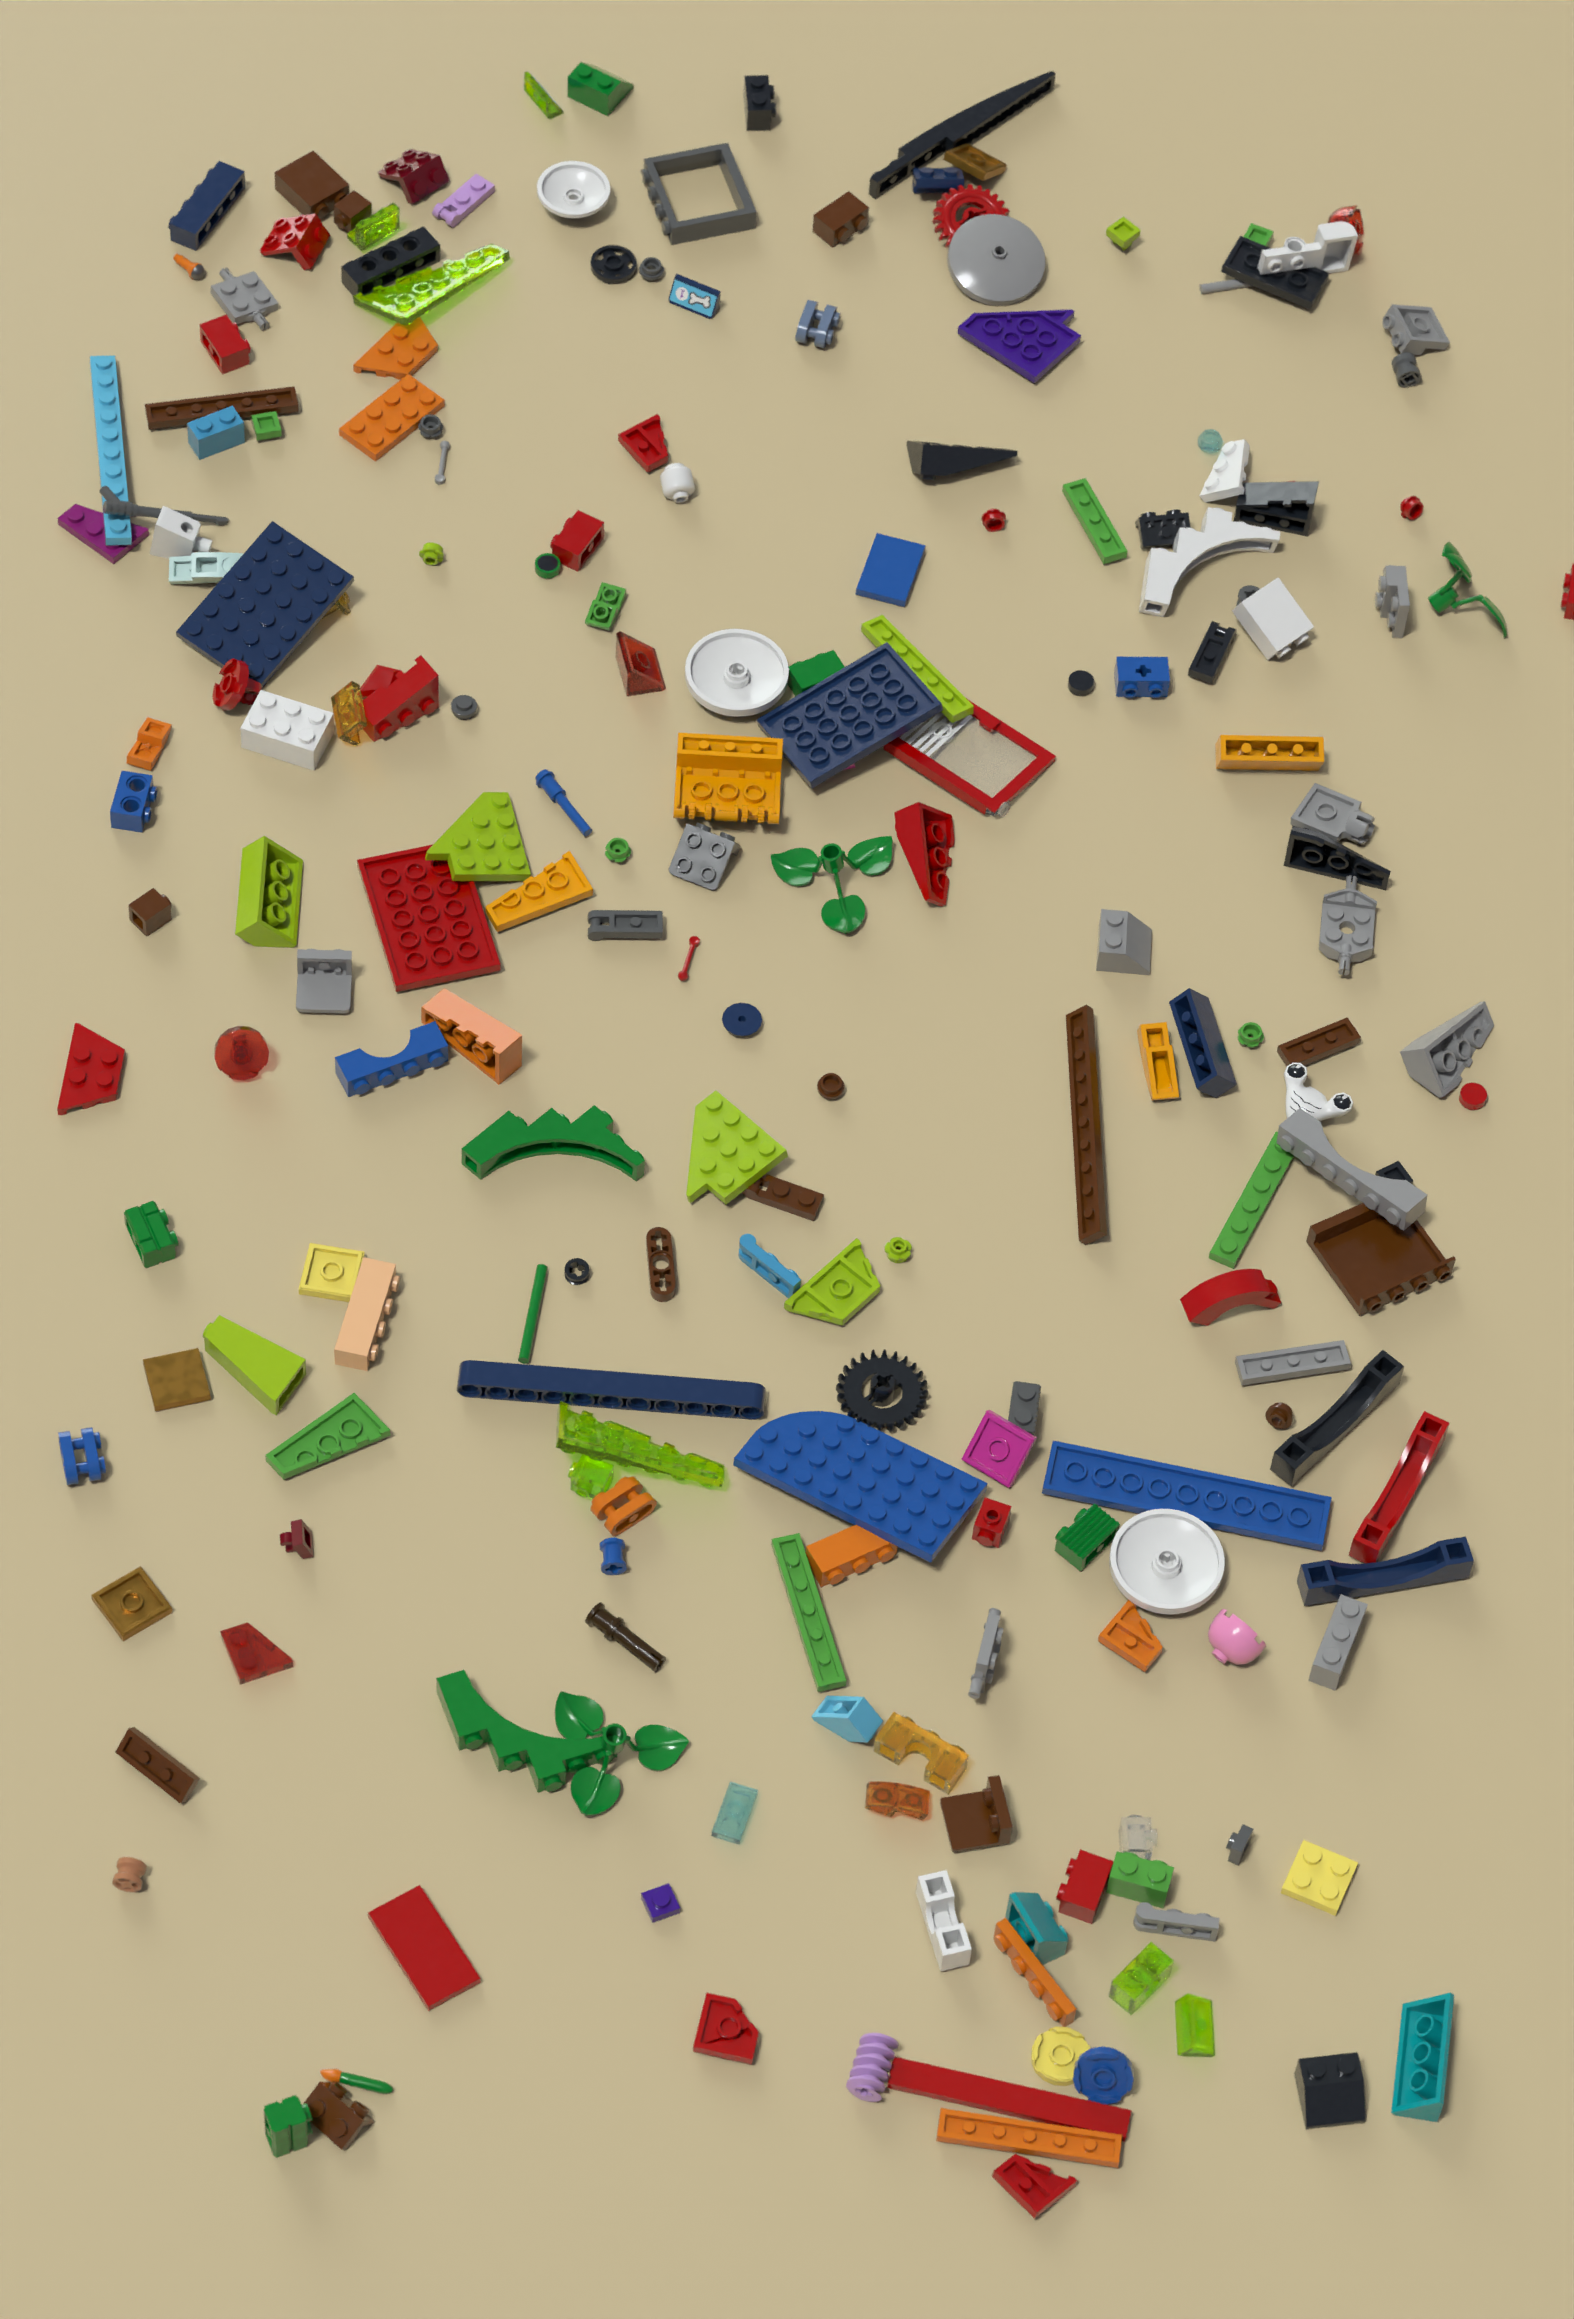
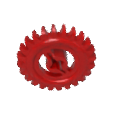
[932,184,1010,248]

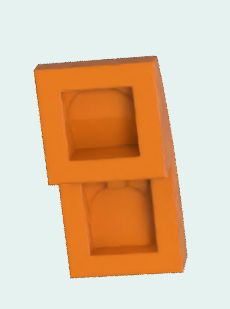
[127,717,172,771]

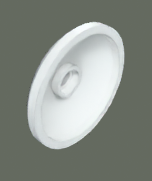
[537,161,610,218]

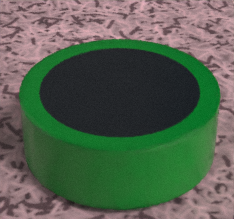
[535,553,560,579]

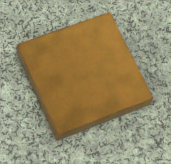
[943,143,1007,181]
[143,1348,211,1411]
[91,1566,172,1641]

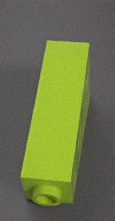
[203,1315,306,1415]

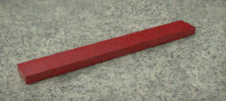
[887,2057,1132,2142]

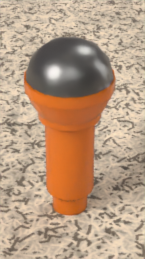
[173,254,205,280]

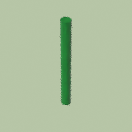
[518,1264,548,1364]

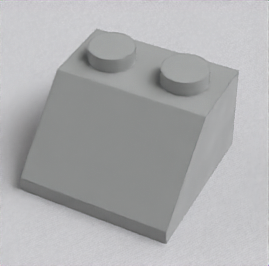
[1096,909,1152,975]

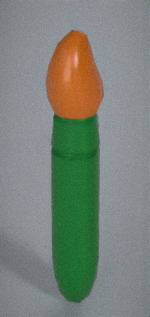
[320,2069,393,2094]

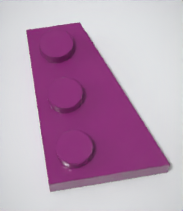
[57,504,149,564]

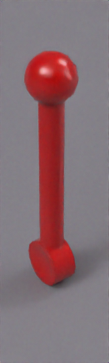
[678,936,700,981]

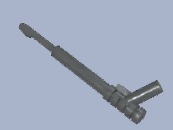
[99,486,229,525]

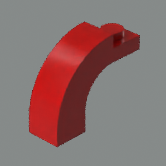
[1180,1269,1282,1326]

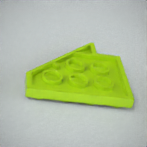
[425,792,531,881]
[686,1091,788,1204]

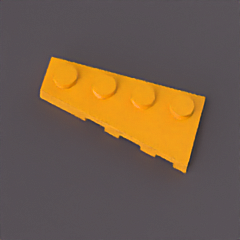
[485,850,593,932]

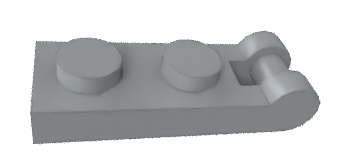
[1133,1902,1219,1942]

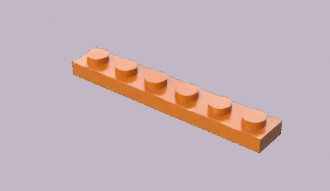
[936,2108,1122,2168]

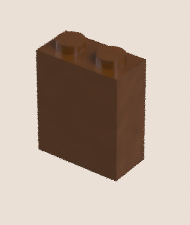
[274,150,350,219]

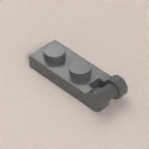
[588,910,663,941]

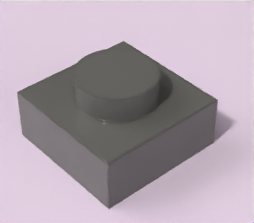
[1226,1824,1253,1866]

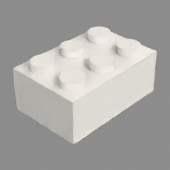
[240,690,334,771]

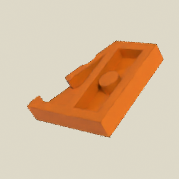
[1098,1600,1163,1672]

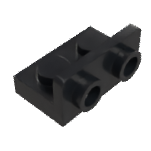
[1135,510,1190,549]

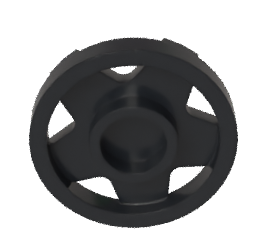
[590,245,637,284]

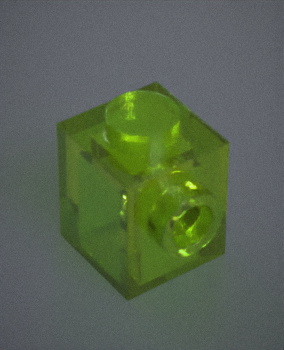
[568,1453,614,1499]

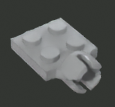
[1290,783,1375,844]

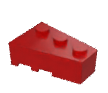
[356,655,439,742]

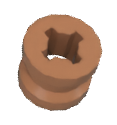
[112,1857,147,1892]

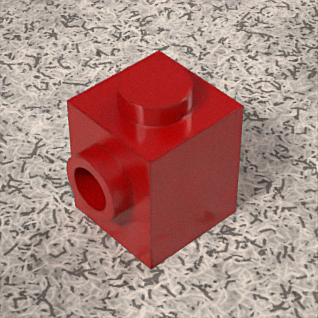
[972,1497,1012,1548]

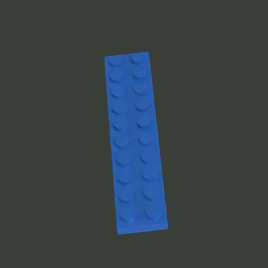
[1042,1440,1332,1551]

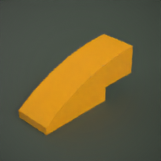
[1137,1022,1179,1101]

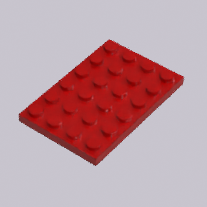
[357,845,501,992]

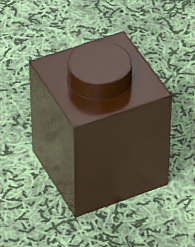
[333,190,372,235]
[128,888,172,937]

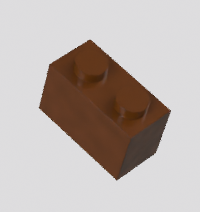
[812,191,869,248]

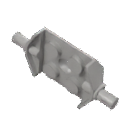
[1319,875,1377,976]

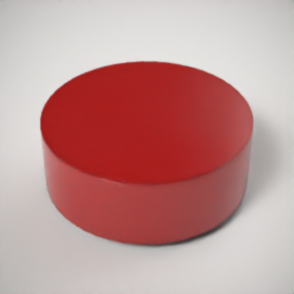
[1459,1082,1487,1110]

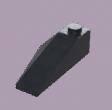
[906,441,1018,480]
[1284,826,1391,891]

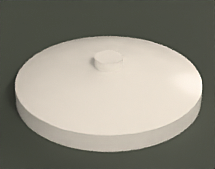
[685,629,789,717]
[1109,1509,1225,1614]

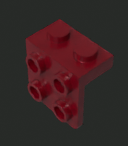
[378,149,450,204]

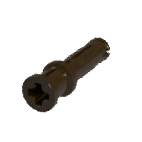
[585,1602,666,1672]

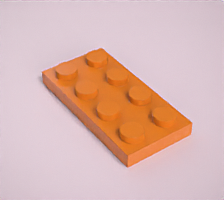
[339,374,445,462]

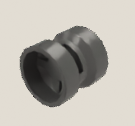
[1391,352,1421,388]

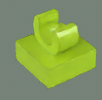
[1106,216,1141,251]

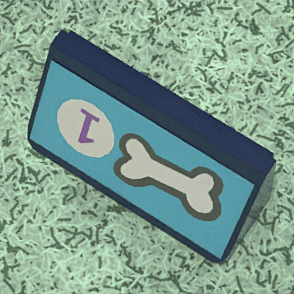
[669,274,721,319]

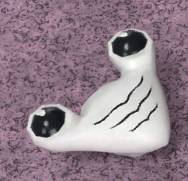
[1284,1063,1353,1121]

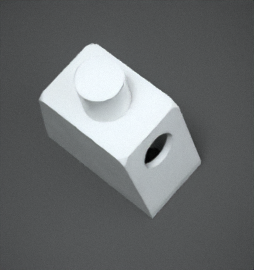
[150,506,212,559]

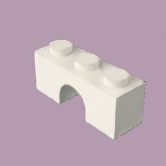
[916,1870,972,1971]

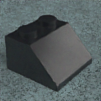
[1294,2052,1366,2130]

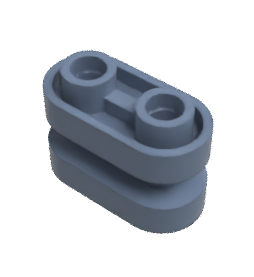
[795,300,841,348]

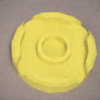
[1031,2026,1091,2086]

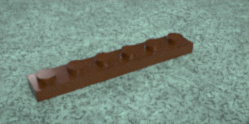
[145,386,299,430]

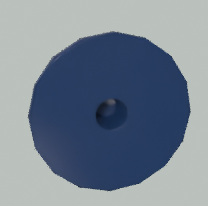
[722,1003,762,1036]

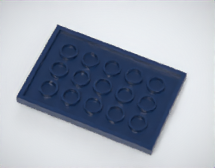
[176,521,354,688]
[757,642,943,788]

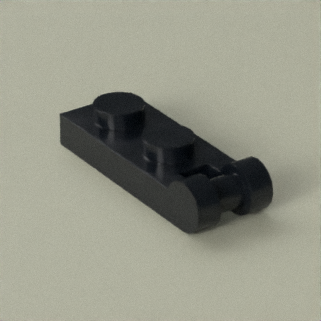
[1188,621,1237,684]

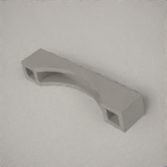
[1277,1108,1427,1231]

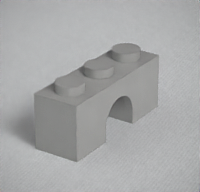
[1308,1594,1368,1691]

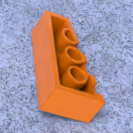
[421,988,522,1085]

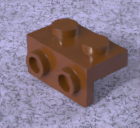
[303,2081,374,2150]

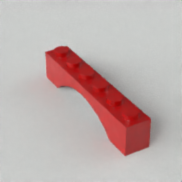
[1349,1411,1449,1564]

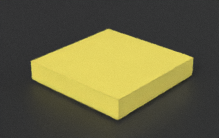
[299,1243,365,1302]

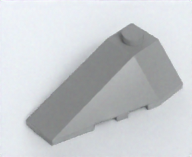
[1400,1001,1494,1098]

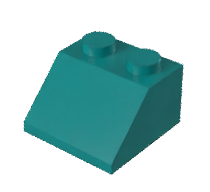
[1005,1892,1069,1965]

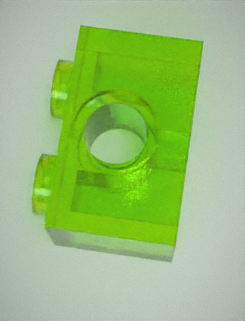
[1109,1942,1174,2015]

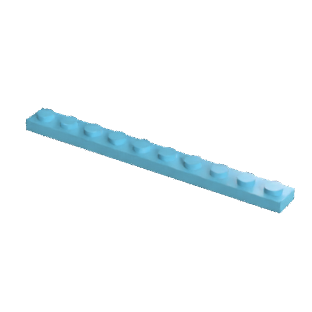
[90,356,132,545]

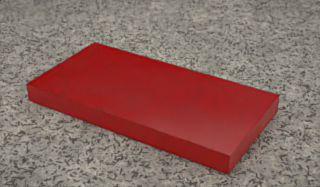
[368,1885,481,2011]

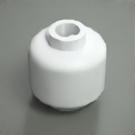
[660,463,695,503]

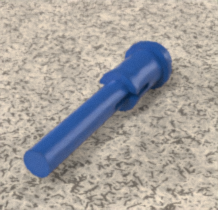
[535,769,592,837]

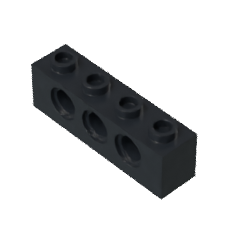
[341,226,440,301]

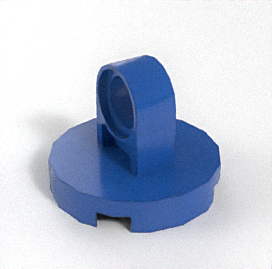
[1073,2047,1134,2105]

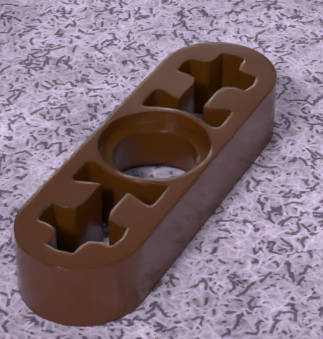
[646,1227,676,1302]

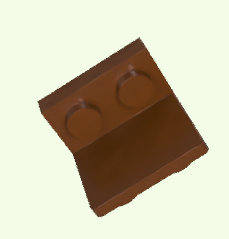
[940,1775,1013,1852]

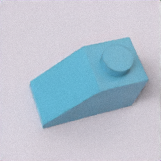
[811,1696,883,1743]

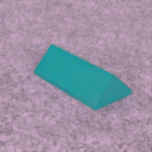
[1391,1993,1454,2122]

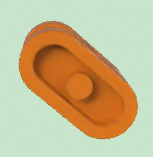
[590,1476,657,1536]

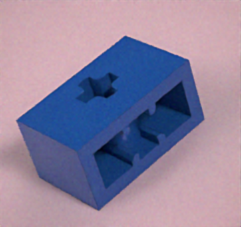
[1114,657,1170,698]

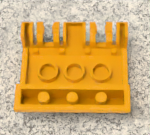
[673,732,783,824]

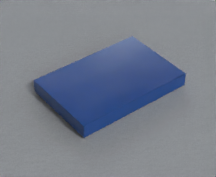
[856,533,926,607]

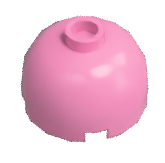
[1208,1609,1266,1665]

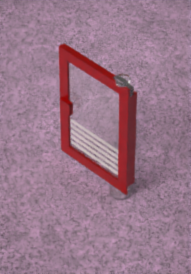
[883,698,1056,818]

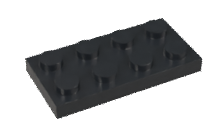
[1221,236,1329,309]

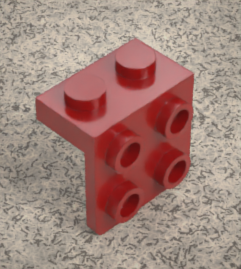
[260,214,330,270]

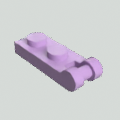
[432,174,495,227]

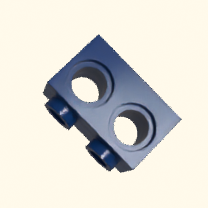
[110,770,157,833]

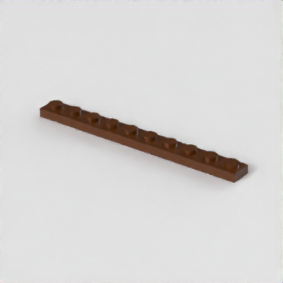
[1066,1004,1107,1245]

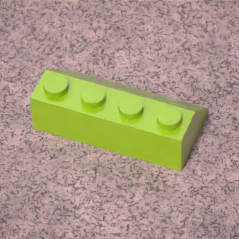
[235,836,303,948]

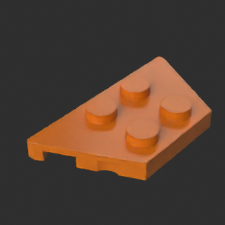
[353,308,438,380]

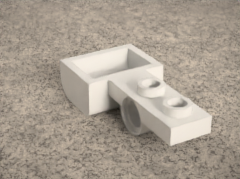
[1257,222,1358,275]

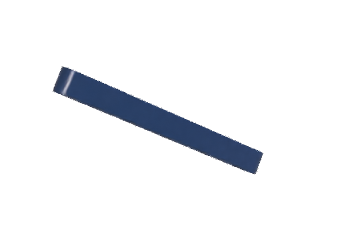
[457,1360,766,1420]

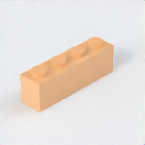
[334,1257,400,1371]

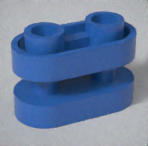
[58,1427,106,1485]

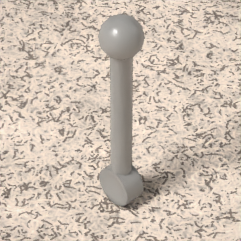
[435,440,450,485]

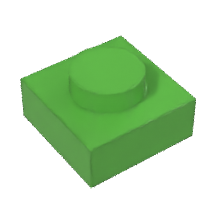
[1243,223,1274,247]
[251,411,282,441]

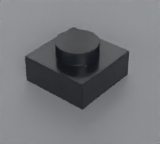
[1375,1161,1414,1185]

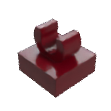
[280,1519,313,1559]

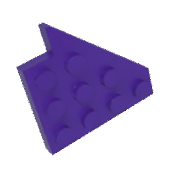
[957,309,1081,383]

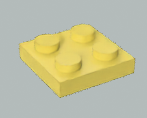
[1281,1840,1358,1916]

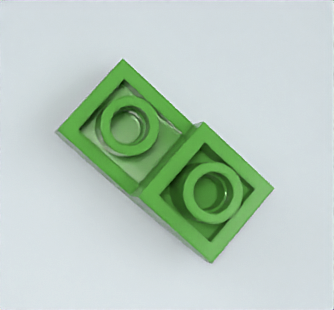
[585,582,627,631]

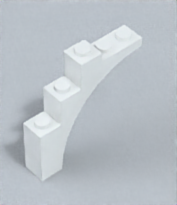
[1139,507,1280,617]

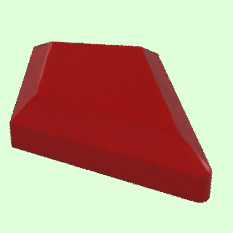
[355,665,401,699]

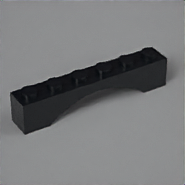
[1270,1350,1404,1487]

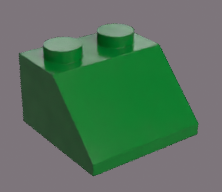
[567,62,634,116]

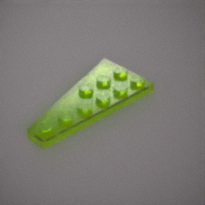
[353,244,510,326]
[556,1401,724,1487]

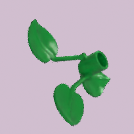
[1428,542,1507,638]
[771,836,893,933]
[555,1691,689,1816]

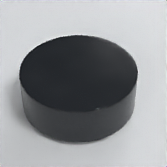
[1068,670,1094,696]

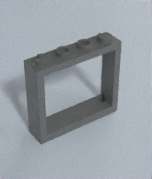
[641,143,756,245]

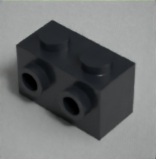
[743,75,776,131]

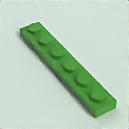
[1209,1132,1295,1269]
[771,1533,846,1692]

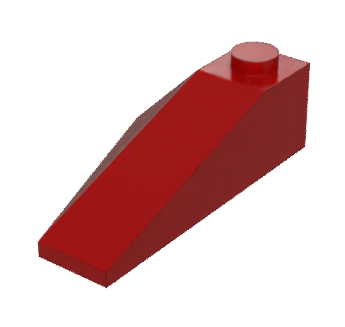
[894,802,954,907]

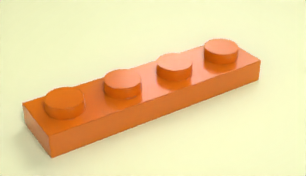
[993,1918,1076,2027]

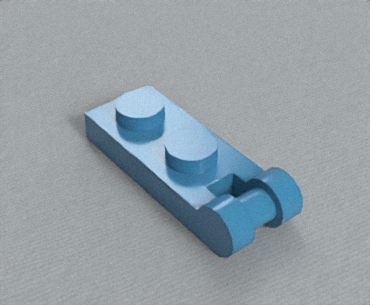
[738,1234,801,1299]

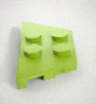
[784,1238,880,1326]

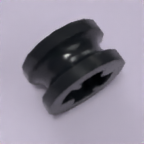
[564,1258,590,1285]

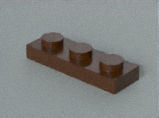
[1277,1017,1361,1066]
[115,1727,200,1804]

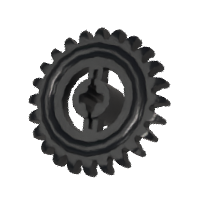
[836,1349,929,1432]

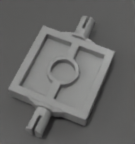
[210,268,279,330]
[968,1608,1004,1699]

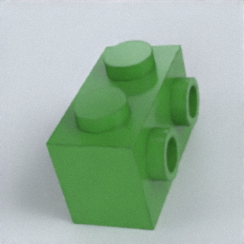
[1106,1851,1174,1909]

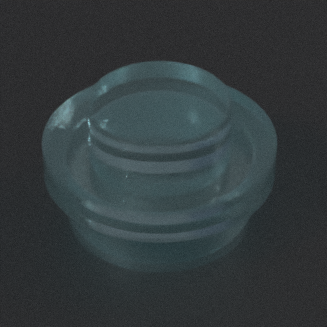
[1198,429,1223,453]

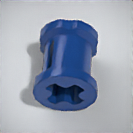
[599,1537,627,1575]

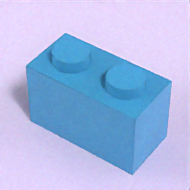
[187,406,245,460]

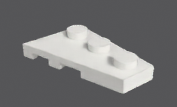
[1199,439,1250,503]

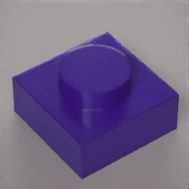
[641,1883,680,1923]

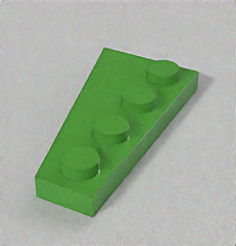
[265,1393,390,1480]

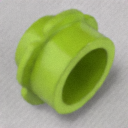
[419,542,444,565]
[885,1237,912,1263]

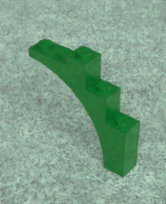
[462,1105,645,1182]
[436,1670,617,1793]

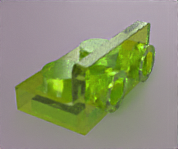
[347,203,400,251]

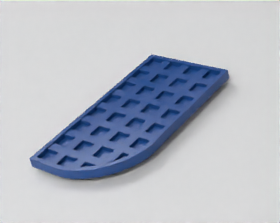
[733,1411,988,1563]

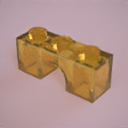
[874,1712,969,1795]

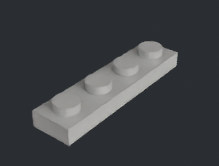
[1235,1340,1351,1385]

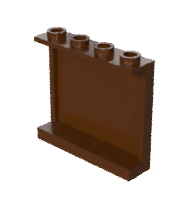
[1306,1203,1456,1316]

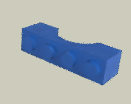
[335,1021,448,1097]

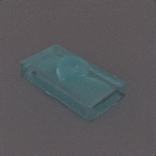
[711,1781,758,1845]

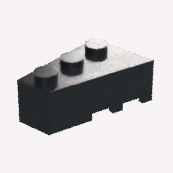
[1234,481,1319,537]

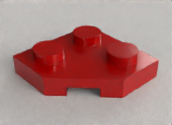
[693,1992,759,2065]

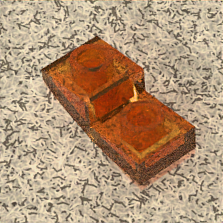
[865,1781,930,1820]

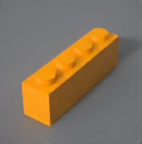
[1215,735,1324,771]

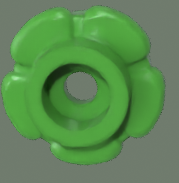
[605,838,631,863]
[1238,1022,1264,1048]

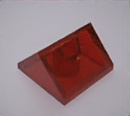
[616,631,666,697]

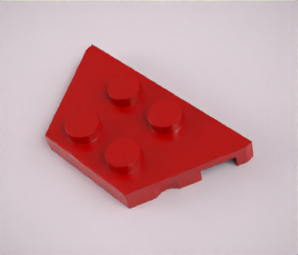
[57,1023,125,1115]

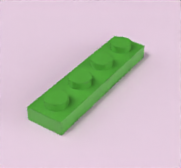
[1062,478,1127,564]

